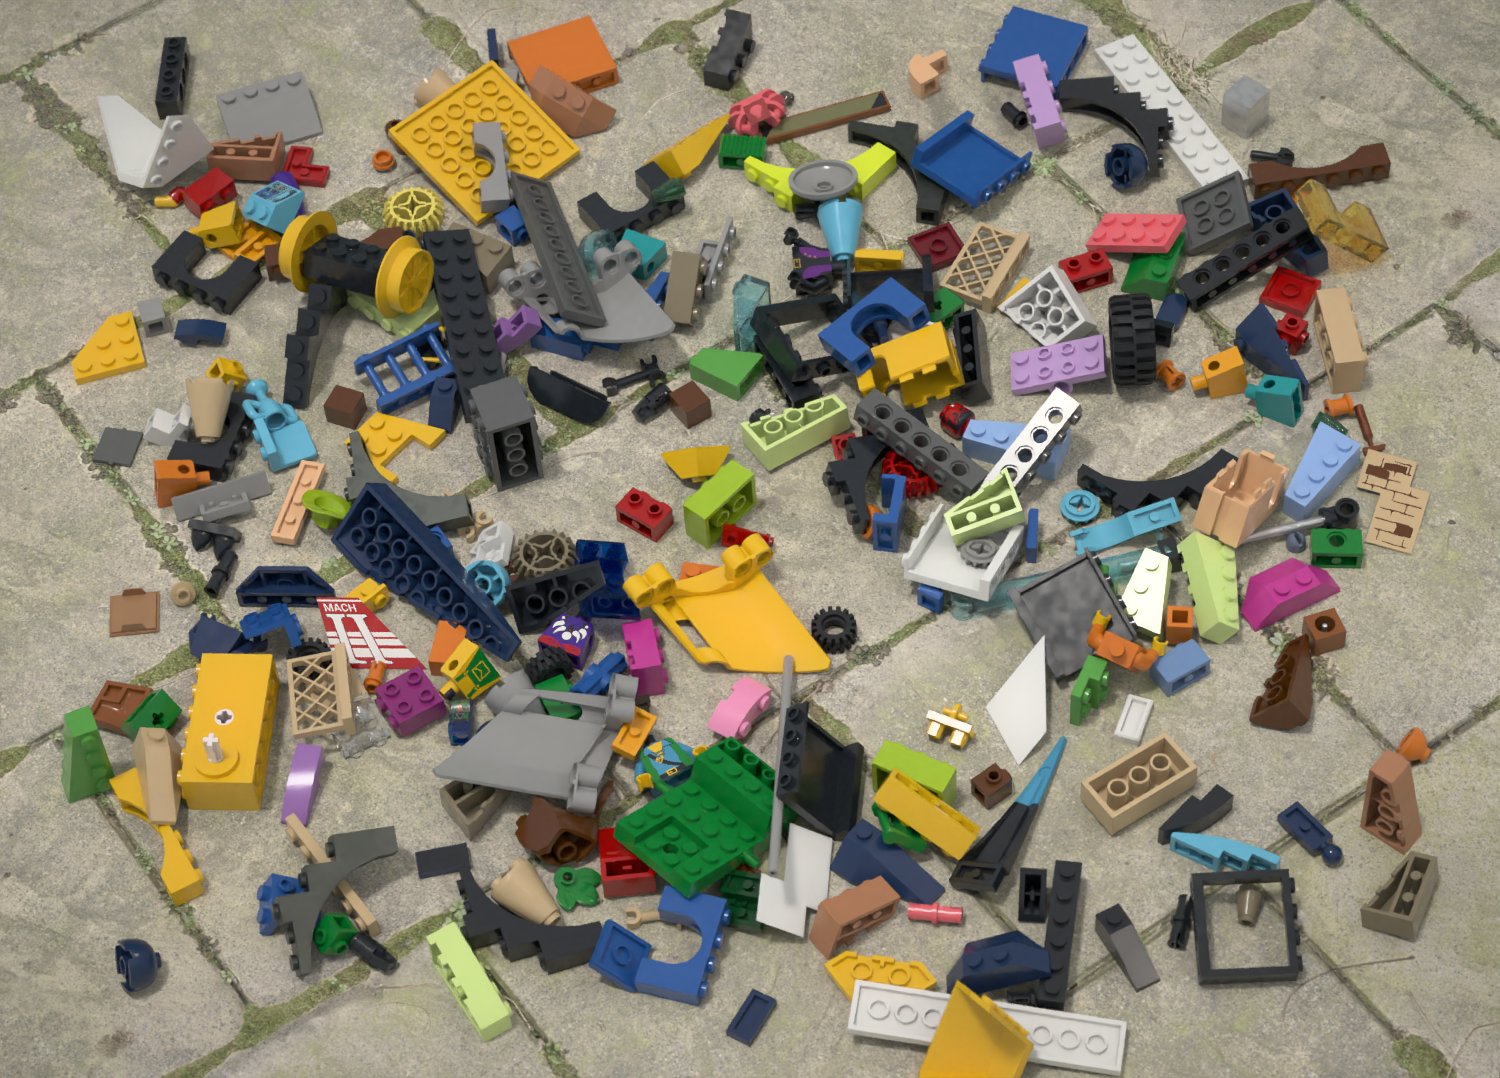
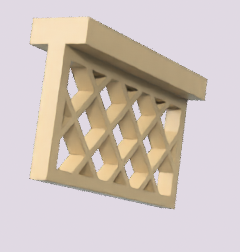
[939,221,1030,314]
[286,642,357,740]

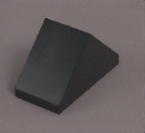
[1018,867,1047,922]

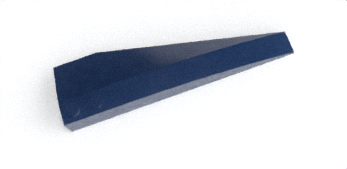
[330,483,522,662]

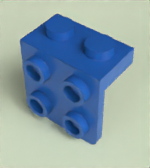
[239,603,303,648]
[257,873,321,936]

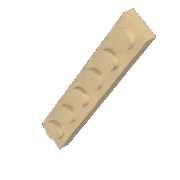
[285,813,380,938]

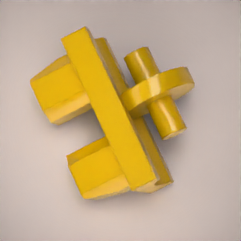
[926,703,976,749]

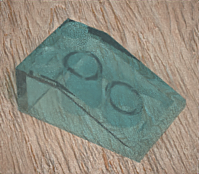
[732,274,771,352]

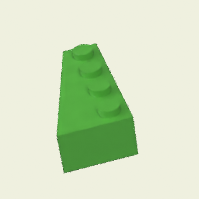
[61,705,115,804]

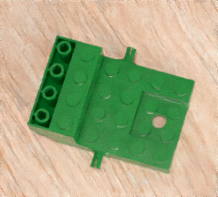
[613,736,799,898]

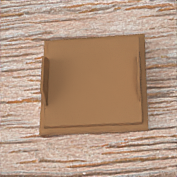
[109,587,160,637]

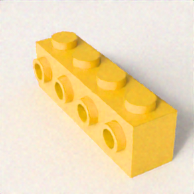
[872,767,981,860]

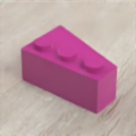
[622,618,668,698]

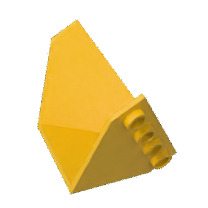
[918,980,1034,1078]

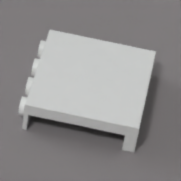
[901,503,1024,602]

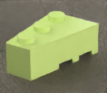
[944,467,1026,547]

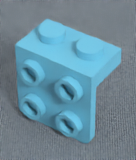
[252,417,317,472]

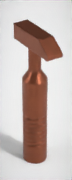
[1354,404,1386,456]

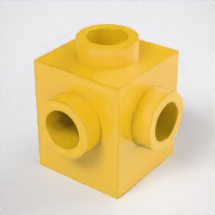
[205,357,247,392]

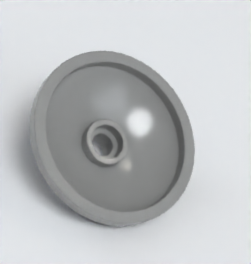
[788,160,858,201]

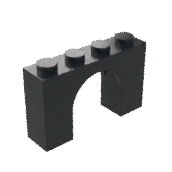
[577,161,685,249]
[151,230,262,315]
[167,391,259,483]

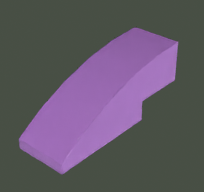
[493,305,542,354]
[281,743,325,827]

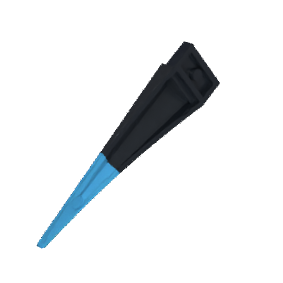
[949,736,1067,892]

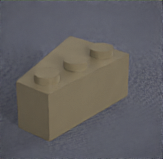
[1360,851,1439,940]

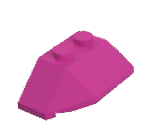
[1241,557,1341,632]

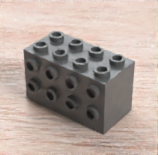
[468,375,544,492]

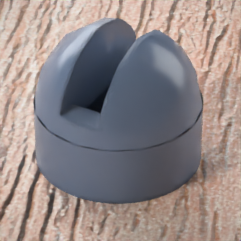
[1286,531,1306,553]

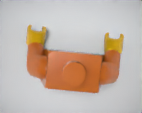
[1087,610,1168,675]

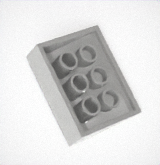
[216,71,323,145]

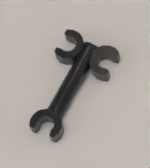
[602,355,667,397]

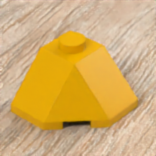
[661,445,730,483]

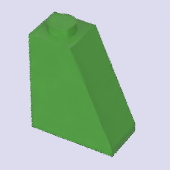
[689,348,764,402]

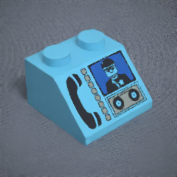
[242,180,305,234]

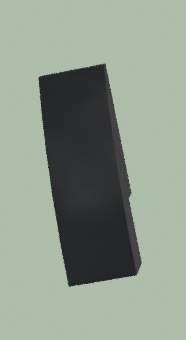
[1158,784,1234,845]

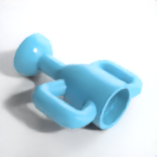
[242,379,299,431]

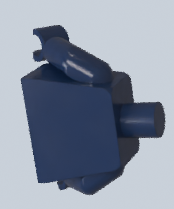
[188,612,268,673]

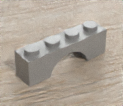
[472,122,513,213]

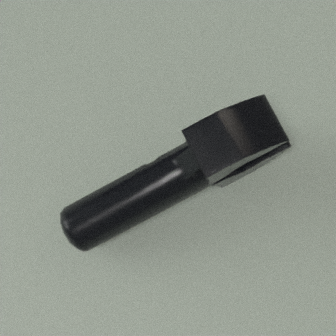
[1250,147,1295,167]

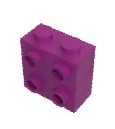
[374,665,447,738]

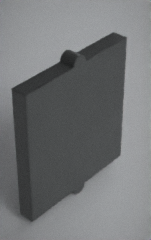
[92,427,143,468]

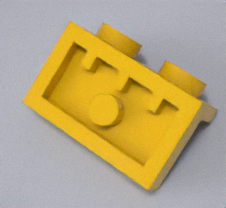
[343,577,390,613]

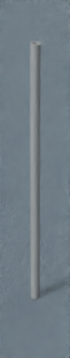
[768,655,794,877]

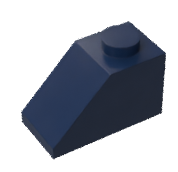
[428,377,461,434]

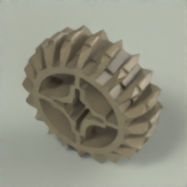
[511,528,579,579]

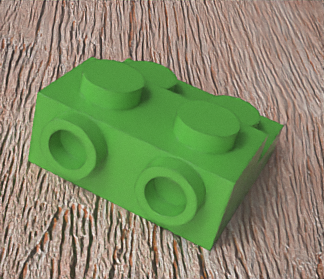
[1070,655,1111,726]

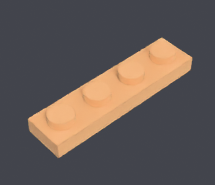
[270,460,326,545]

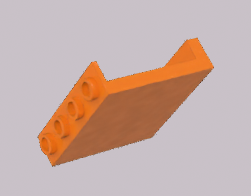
[507,15,619,93]

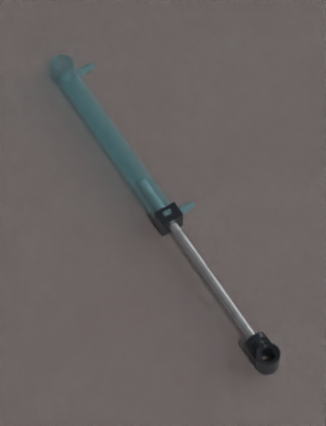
[950,498,1360,621]

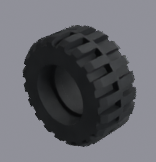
[1108,293,1157,387]

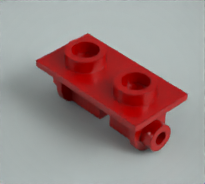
[721,524,774,548]

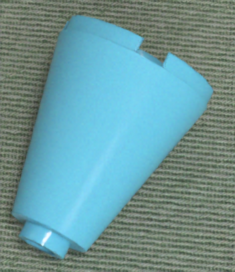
[817,198,863,266]

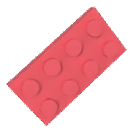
[1086,213,1187,253]

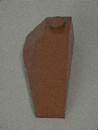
[1249,634,1313,730]

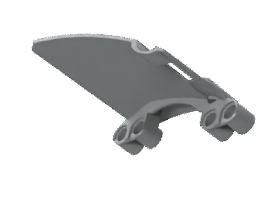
[498,240,676,343]
[432,673,638,814]

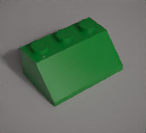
[1121,231,1186,301]

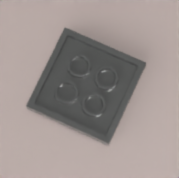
[1176,170,1254,256]

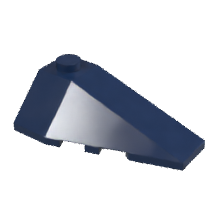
[830,818,945,905]

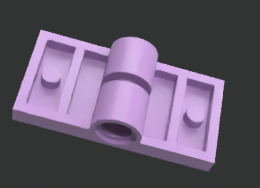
[1010,334,1107,396]

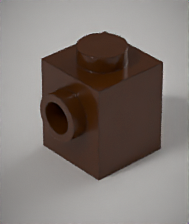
[971,763,1013,810]

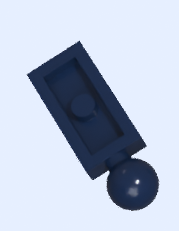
[1277,801,1343,865]

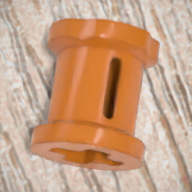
[1156,359,1186,391]
[1323,394,1354,420]

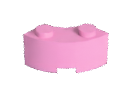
[707,676,773,740]

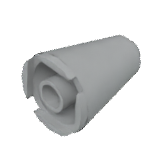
[485,670,547,715]

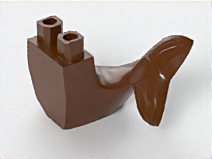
[515,780,614,867]

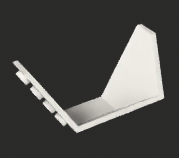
[96,95,214,188]

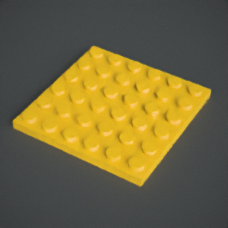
[388,60,581,226]

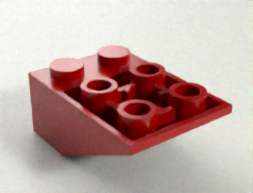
[599,827,657,898]

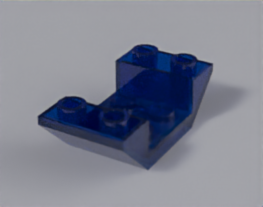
[574,539,641,621]

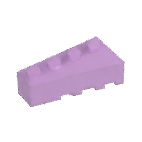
[1013,54,1067,149]

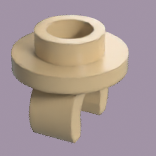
[170,581,196,606]

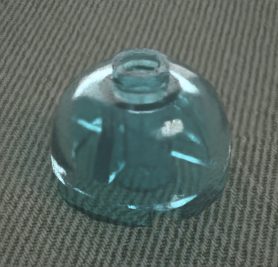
[578,229,618,275]

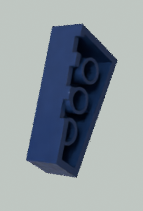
[1249,188,1329,277]

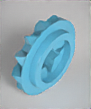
[1060,490,1100,525]

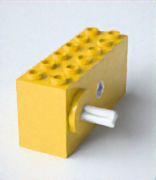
[177,653,280,811]

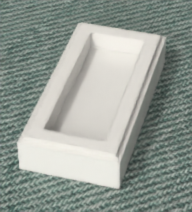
[1113,694,1153,746]

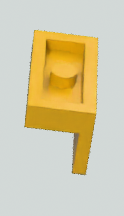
[855,248,904,272]

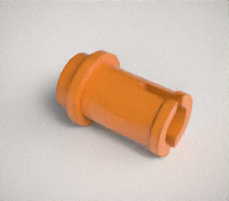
[363,660,387,694]

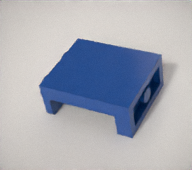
[872,474,907,553]

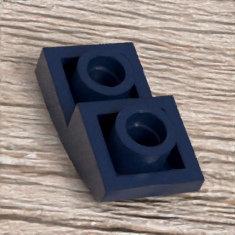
[174,319,227,345]

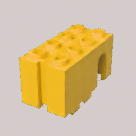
[856,321,965,408]

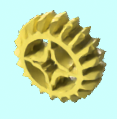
[383,186,445,239]

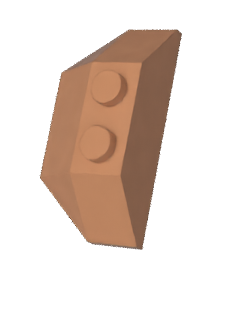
[529,65,617,138]

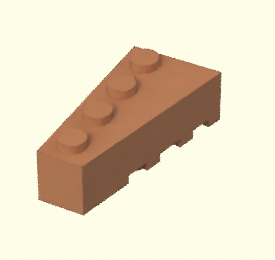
[1360,749,1422,855]

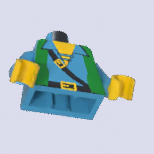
[634,735,707,798]

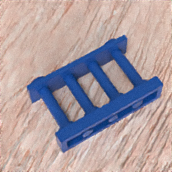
[354,321,455,414]

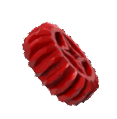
[882,448,943,500]

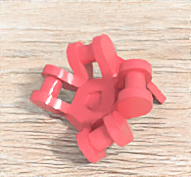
[728,88,786,136]

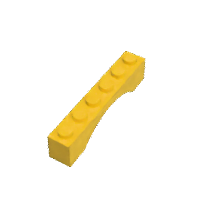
[109,767,205,907]

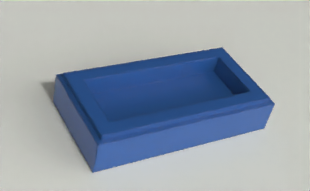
[1026,508,1039,563]

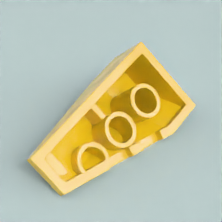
[644,113,730,180]

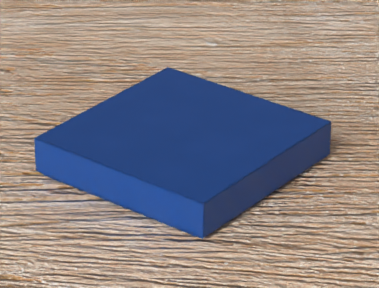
[588,919,652,993]

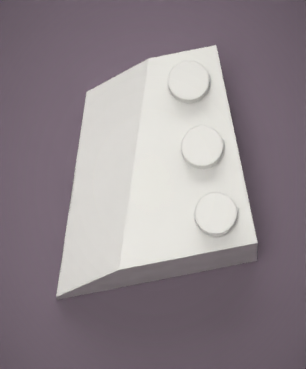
[997,265,1097,346]

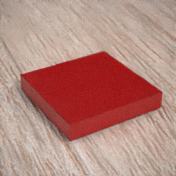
[1259,266,1322,319]

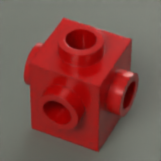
[1275,312,1309,356]

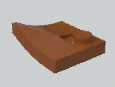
[91,680,153,738]

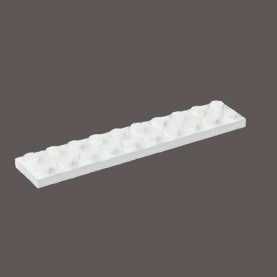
[1094,34,1249,188]
[847,980,1127,1076]

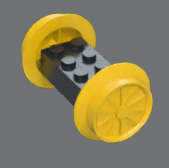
[279,210,434,319]

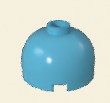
[466,560,511,607]

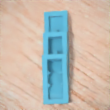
[1170,832,1281,872]

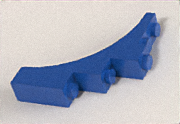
[530,271,669,362]

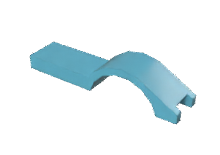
[1068,497,1182,556]

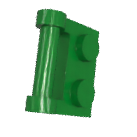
[872,802,927,853]

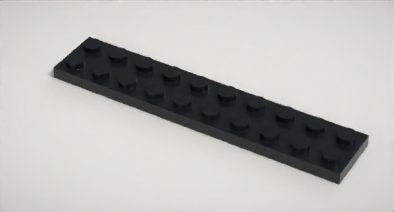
[422,229,505,424]

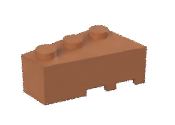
[206,131,286,181]
[808,876,900,960]

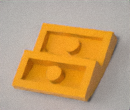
[218,219,282,263]

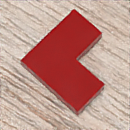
[282,145,330,188]

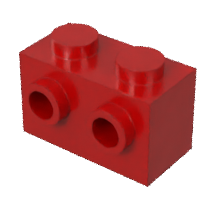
[182,167,238,218]
[1058,248,1113,293]
[615,487,674,543]

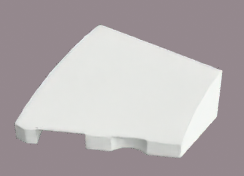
[463,520,514,569]

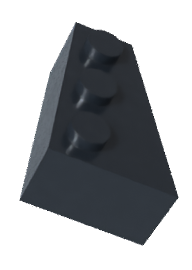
[703,8,755,91]

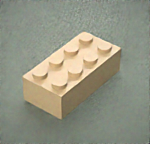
[1313,287,1368,394]
[1080,731,1197,835]

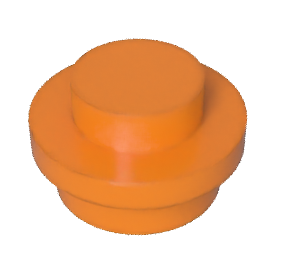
[372,150,395,171]

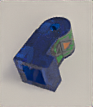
[448,698,474,746]

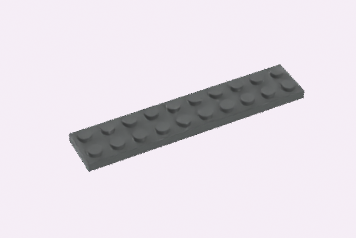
[508,171,606,327]

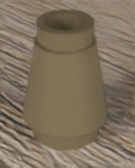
[1236,884,1263,926]

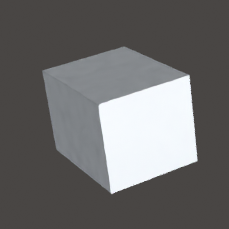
[1221,75,1270,140]

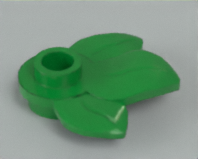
[553,867,602,912]

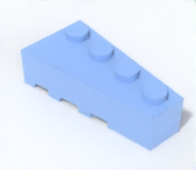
[962,419,1071,481]
[1282,421,1361,521]

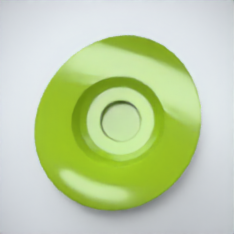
[301,489,352,529]

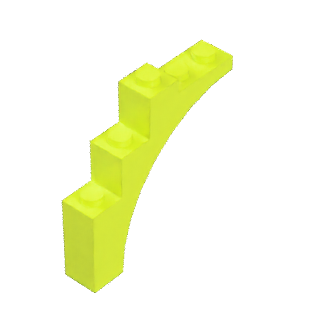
[744,142,896,212]

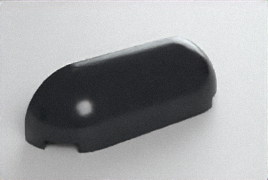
[527,366,611,423]

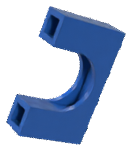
[818,277,932,377]
[634,885,731,1006]

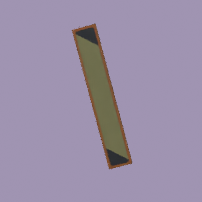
[758,90,891,145]

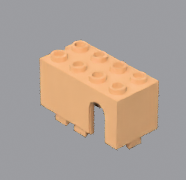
[1192,449,1290,548]

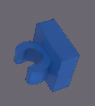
[917,583,944,614]

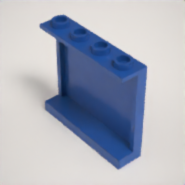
[978,6,1088,100]
[910,110,1033,208]

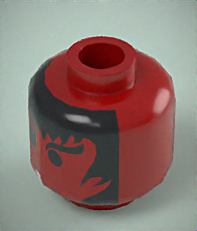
[939,403,976,439]

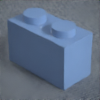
[1150,638,1211,697]

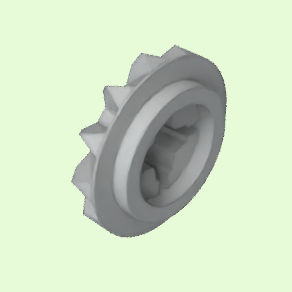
[960,538,999,568]

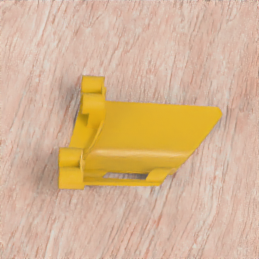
[622,533,831,674]

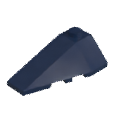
[1233,303,1309,401]

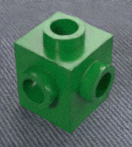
[312,913,358,955]

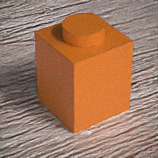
[1166,606,1193,645]

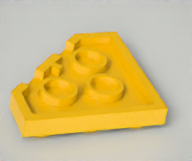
[71,311,146,385]
[824,951,937,1004]

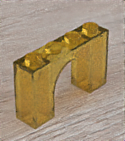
[1294,178,1389,263]

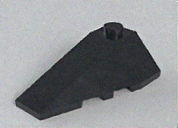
[504,560,606,634]

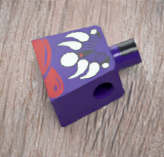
[537,610,595,671]

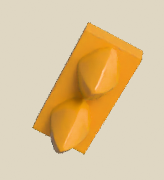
[611,706,657,761]

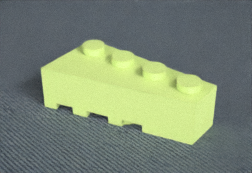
[740,394,850,471]
[1177,531,1239,645]
[426,922,513,1043]

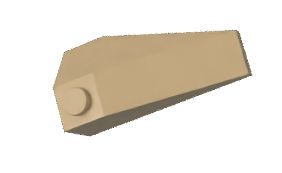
[132,727,183,825]

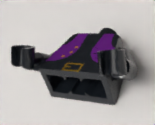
[783,227,845,296]

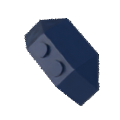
[236,566,336,608]
[946,930,1052,995]

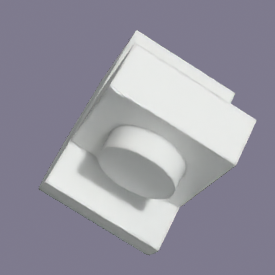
[143,404,193,447]

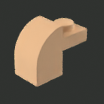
[909,49,947,99]

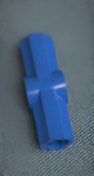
[569,652,628,707]

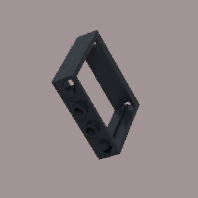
[750,293,874,383]
[1189,869,1303,985]

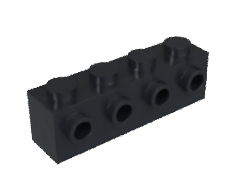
[953,308,992,405]

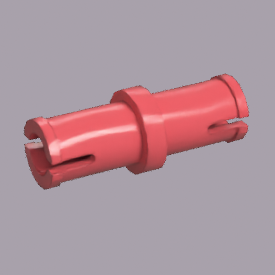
[908,902,963,924]

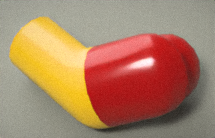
[155,186,186,207]

